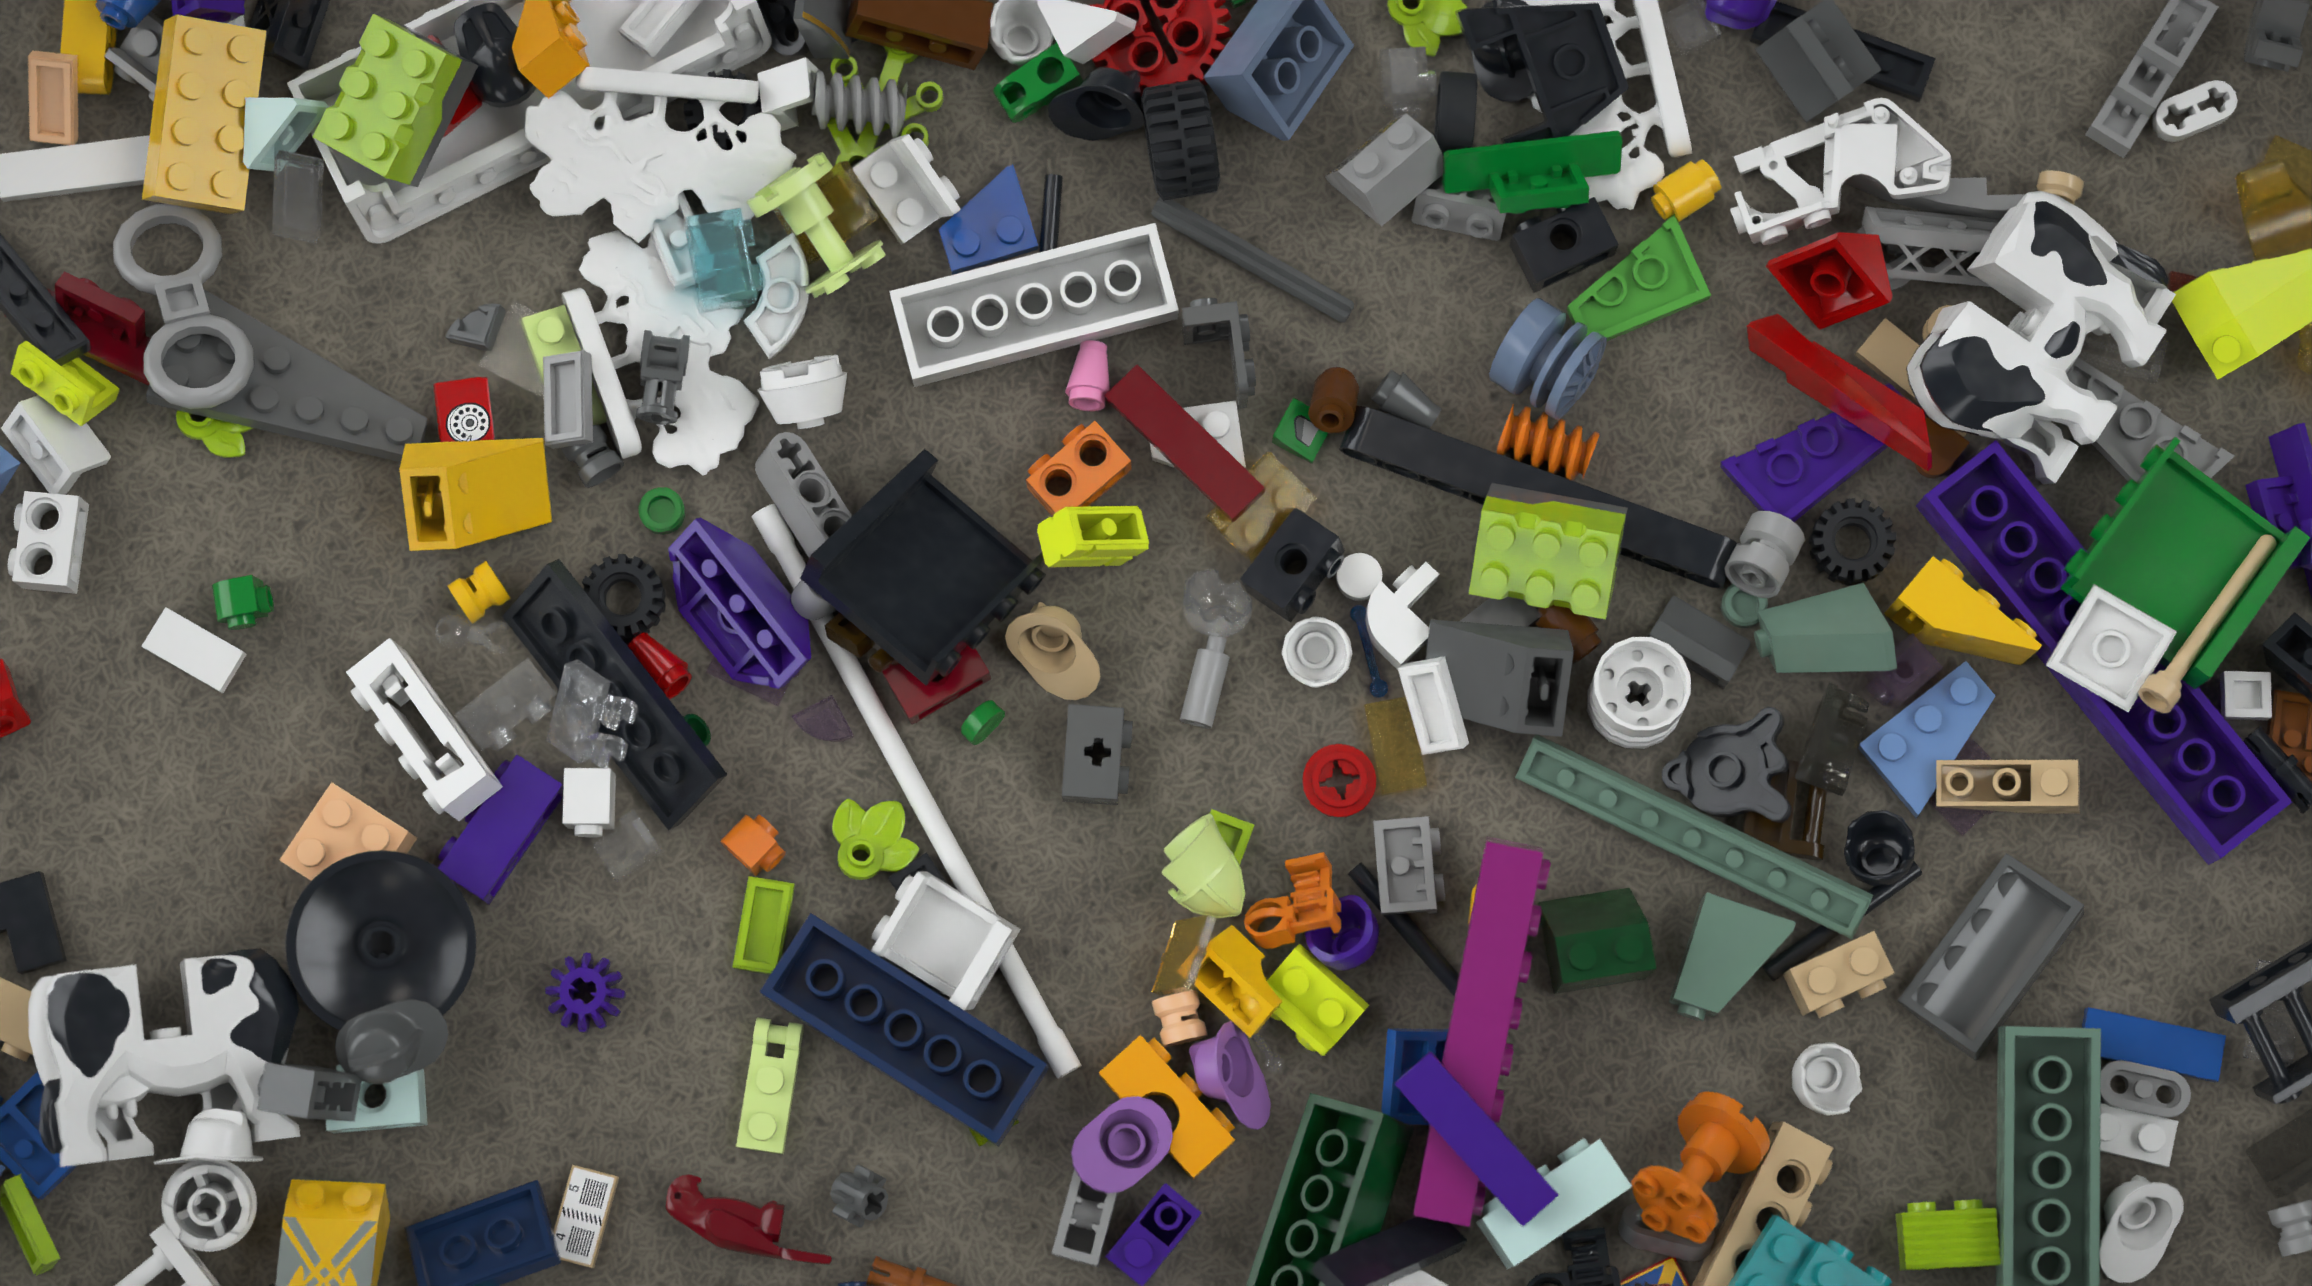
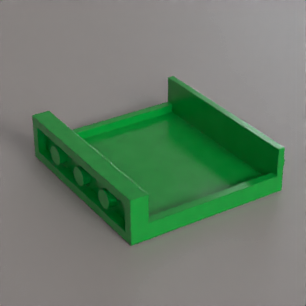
[2060,437,2310,689]

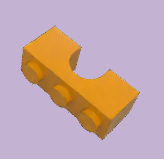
[1099,1035,1235,1180]

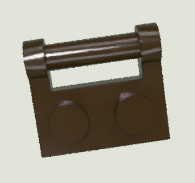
[1742,760,1834,860]

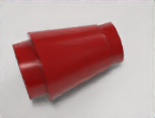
[628,632,692,699]

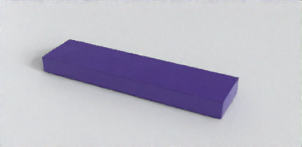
[1394,1051,1559,1227]

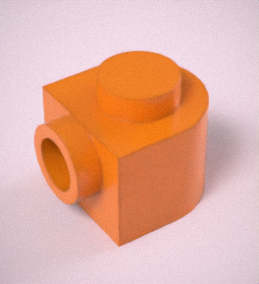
[720,814,786,876]

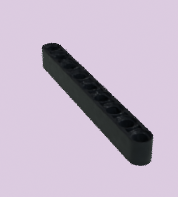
[1339,406,1737,589]

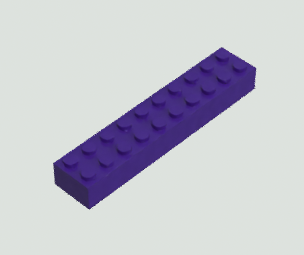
[1916,440,2292,865]

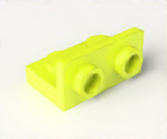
[1267,944,1370,1056]

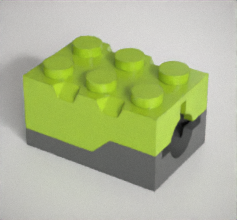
[312,14,478,187]
[1469,483,1628,620]

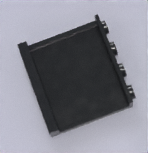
[800,449,1046,686]

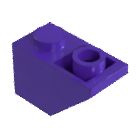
[1106,1183,1202,1286]

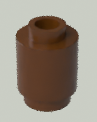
[1309,367,1359,433]
[1536,605,1602,664]

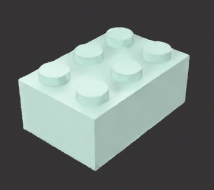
[1476,1137,1632,1269]

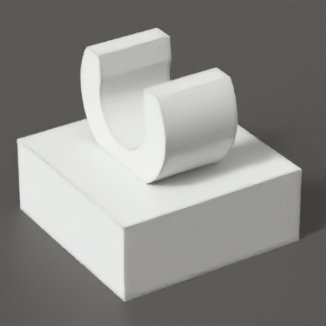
[2220,671,2272,720]

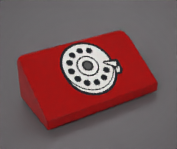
[433,377,495,442]

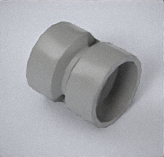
[1724,511,1805,598]

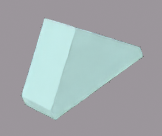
[243,98,328,172]

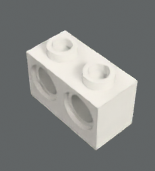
[8,491,89,594]

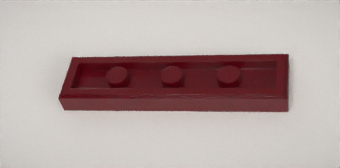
[1104,364,1266,523]

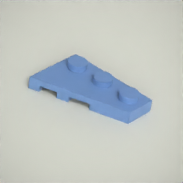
[1858,661,1995,818]

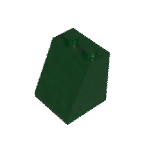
[1538,888,1657,994]

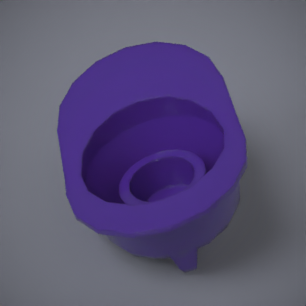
[1705,0,1777,30]

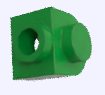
[212,575,274,630]

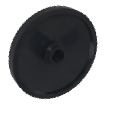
[285,850,476,1030]

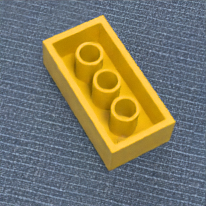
[142,15,267,214]

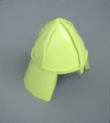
[1162,813,1245,918]

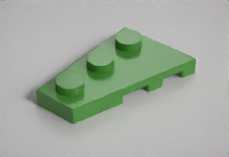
[1566,214,1711,341]

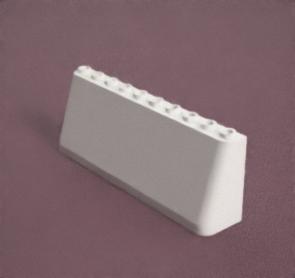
[287,0,772,243]

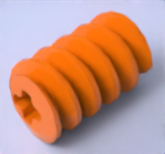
[1497,403,1600,481]

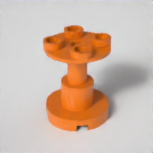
[1631,1091,1770,1243]

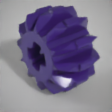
[545,953,626,1033]

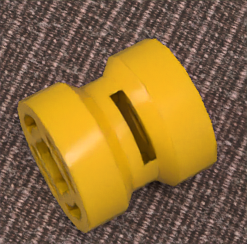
[447,561,511,624]

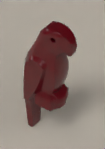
[666,1174,832,1265]

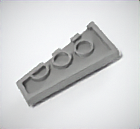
[2066,357,2234,482]

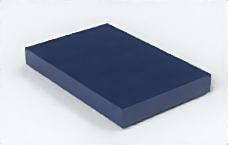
[404,1180,562,1286]

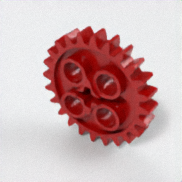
[1090,0,1233,94]

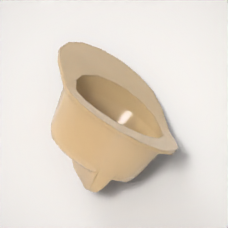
[1005,602,1101,700]

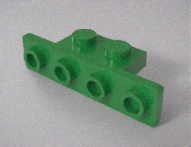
[1443,131,1623,214]

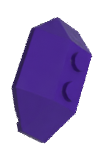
[668,517,812,689]

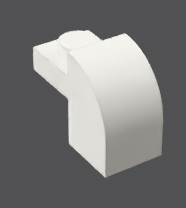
[1365,562,1439,670]

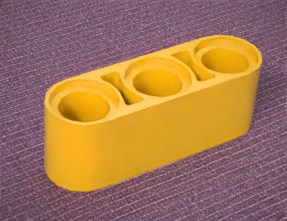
[60,0,117,95]

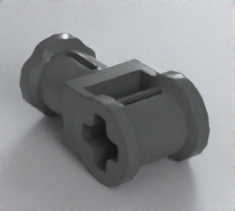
[636,330,690,425]

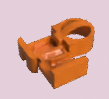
[1244,852,1341,949]

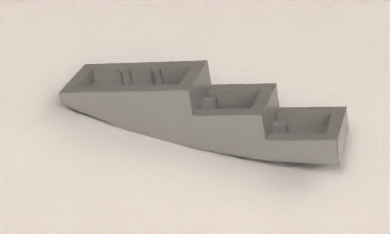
[2085,0,2218,158]
[1844,175,2025,219]

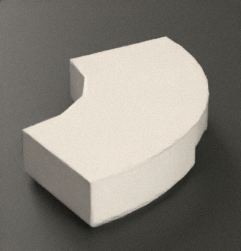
[744,233,810,359]

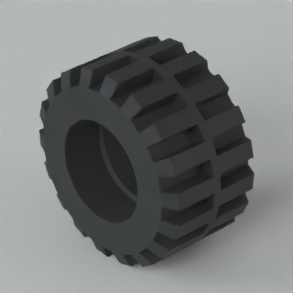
[1141,79,1220,201]

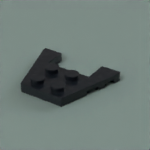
[1455,2,1629,144]

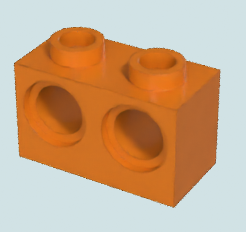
[1026,421,1132,517]

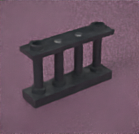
[2209,939,2312,1105]

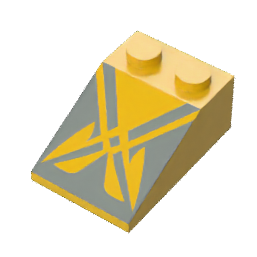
[275,1179,390,1286]

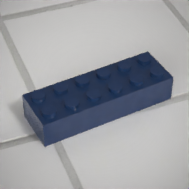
[759,913,1049,1147]

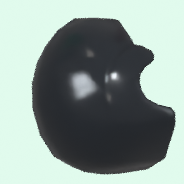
[1844,810,1915,886]

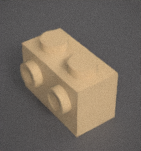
[1783,931,1894,1018]

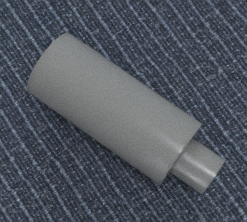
[1180,634,1230,729]

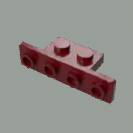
[4,271,151,386]

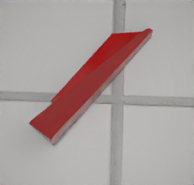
[1747,314,1932,471]

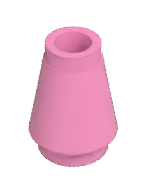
[1065,340,1110,411]

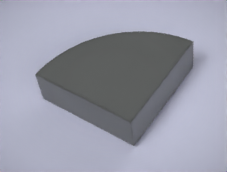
[445,304,506,352]

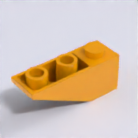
[512,0,590,99]

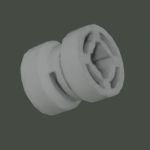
[2267,1199,2312,1257]

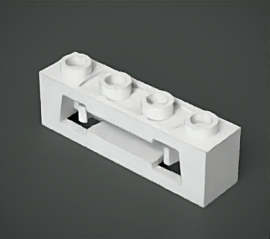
[346,638,503,821]

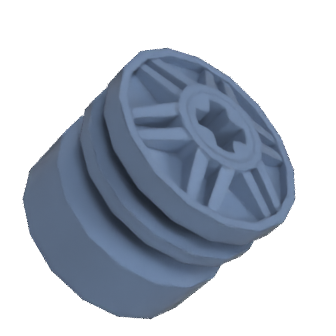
[1489,298,1607,419]

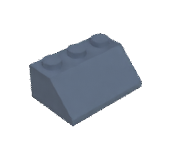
[1204,0,1354,141]

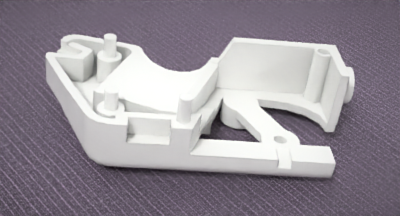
[1730,98,1952,245]

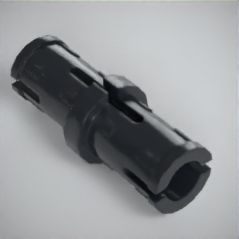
[2243,725,2312,814]

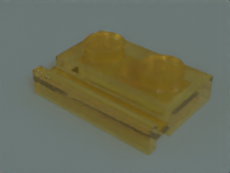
[773,161,880,265]
[1205,452,1317,563]

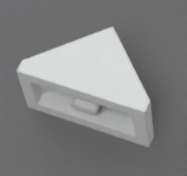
[1037,0,1137,64]

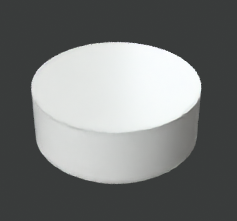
[1336,553,1382,601]

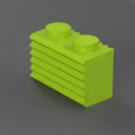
[1895,1199,2001,1271]

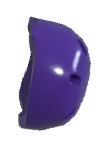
[1305,895,1379,971]

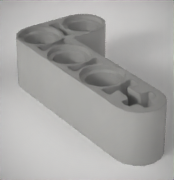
[755,432,852,620]

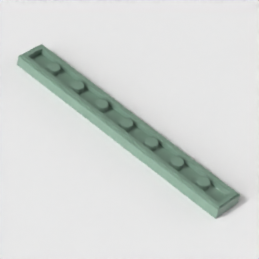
[1515,735,1873,939]

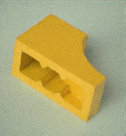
[1183,925,1283,1038]

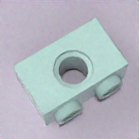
[326,1065,427,1134]

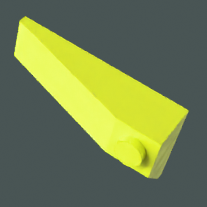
[2172,248,2312,379]

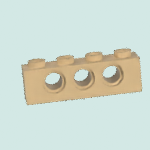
[1692,1122,1833,1286]

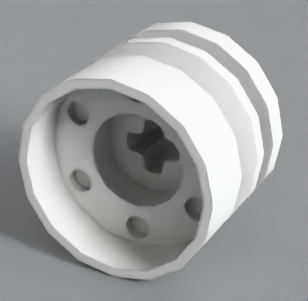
[1587,637,1691,749]

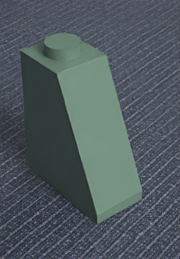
[1754,583,1897,673]
[1669,892,1796,1021]

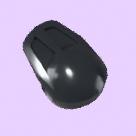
[454,3,536,108]

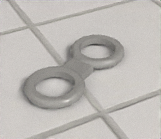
[113,204,254,409]

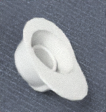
[154,1108,263,1165]
[2100,1175,2183,1283]

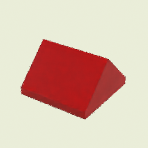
[1766,232,1893,330]

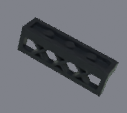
[249,0,330,70]

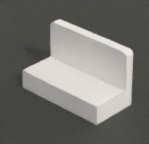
[1,395,111,495]

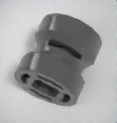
[561,424,624,488]

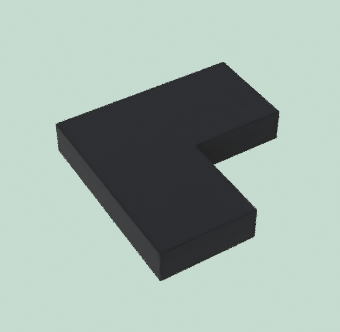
[0,871,67,974]

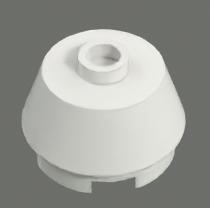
[758,355,847,429]
[161,1158,257,1252]

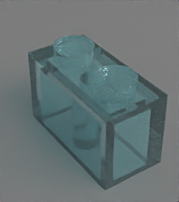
[684,208,763,313]

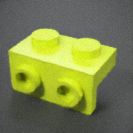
[10,341,120,427]

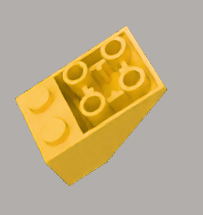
[399,438,552,551]
[1884,556,2042,665]

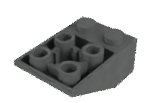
[1425,619,1574,737]

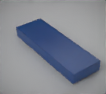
[2082,1007,2226,1082]

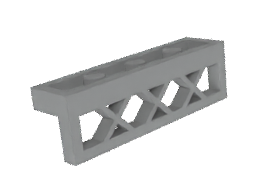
[1862,206,2001,287]

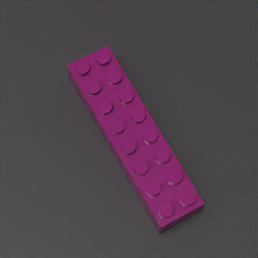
[1413,836,1551,1227]

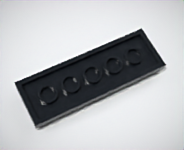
[502,559,728,831]

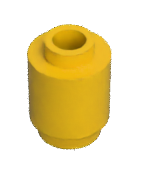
[1651,159,1721,222]

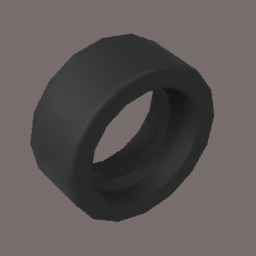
[1434,71,1477,155]

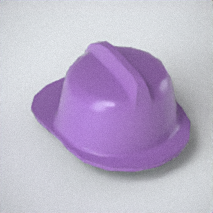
[1189,1021,1271,1130]
[1071,1096,1173,1193]

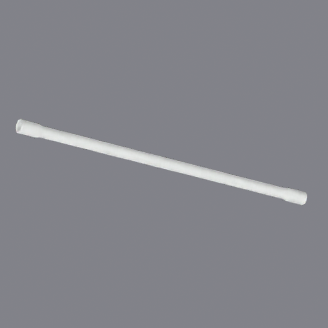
[752,504,1082,1079]

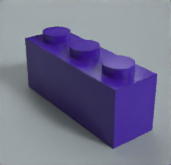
[438,754,564,905]

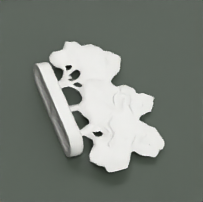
[1522,0,1692,210]
[525,67,797,243]
[562,230,759,475]

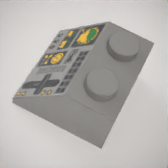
[1325,114,1443,227]

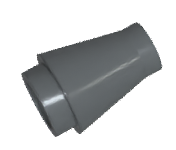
[1371,369,1442,429]

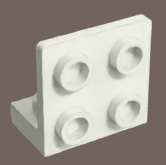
[849,134,961,244]

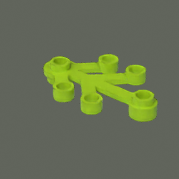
[827,46,944,190]

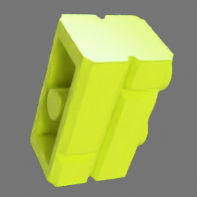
[1037,506,1149,568]

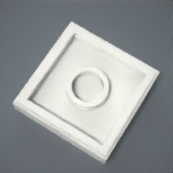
[2046,584,2177,712]

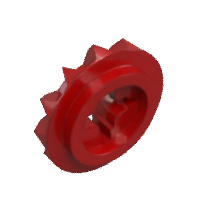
[1303,744,1376,818]

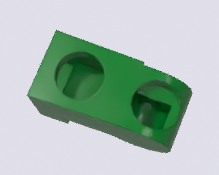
[993,42,1083,123]

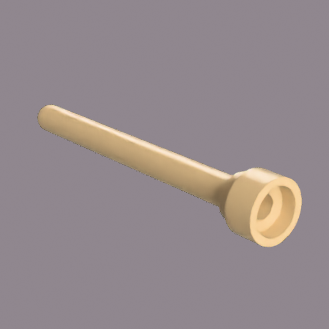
[2138,534,2277,713]

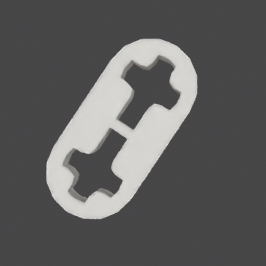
[2152,80,2237,142]

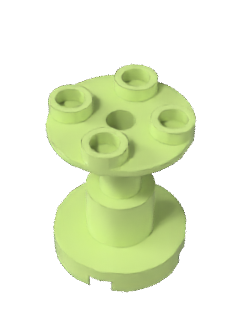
[746,152,886,298]

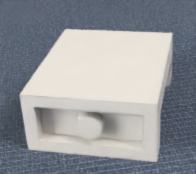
[871,872,1021,1011]

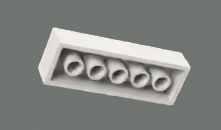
[889,223,1179,387]

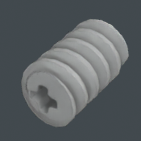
[812,70,908,138]

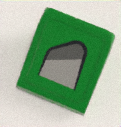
[1272,398,1328,463]

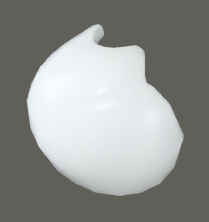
[989,0,1054,66]
[1282,617,1353,688]
[1792,1042,1862,1116]

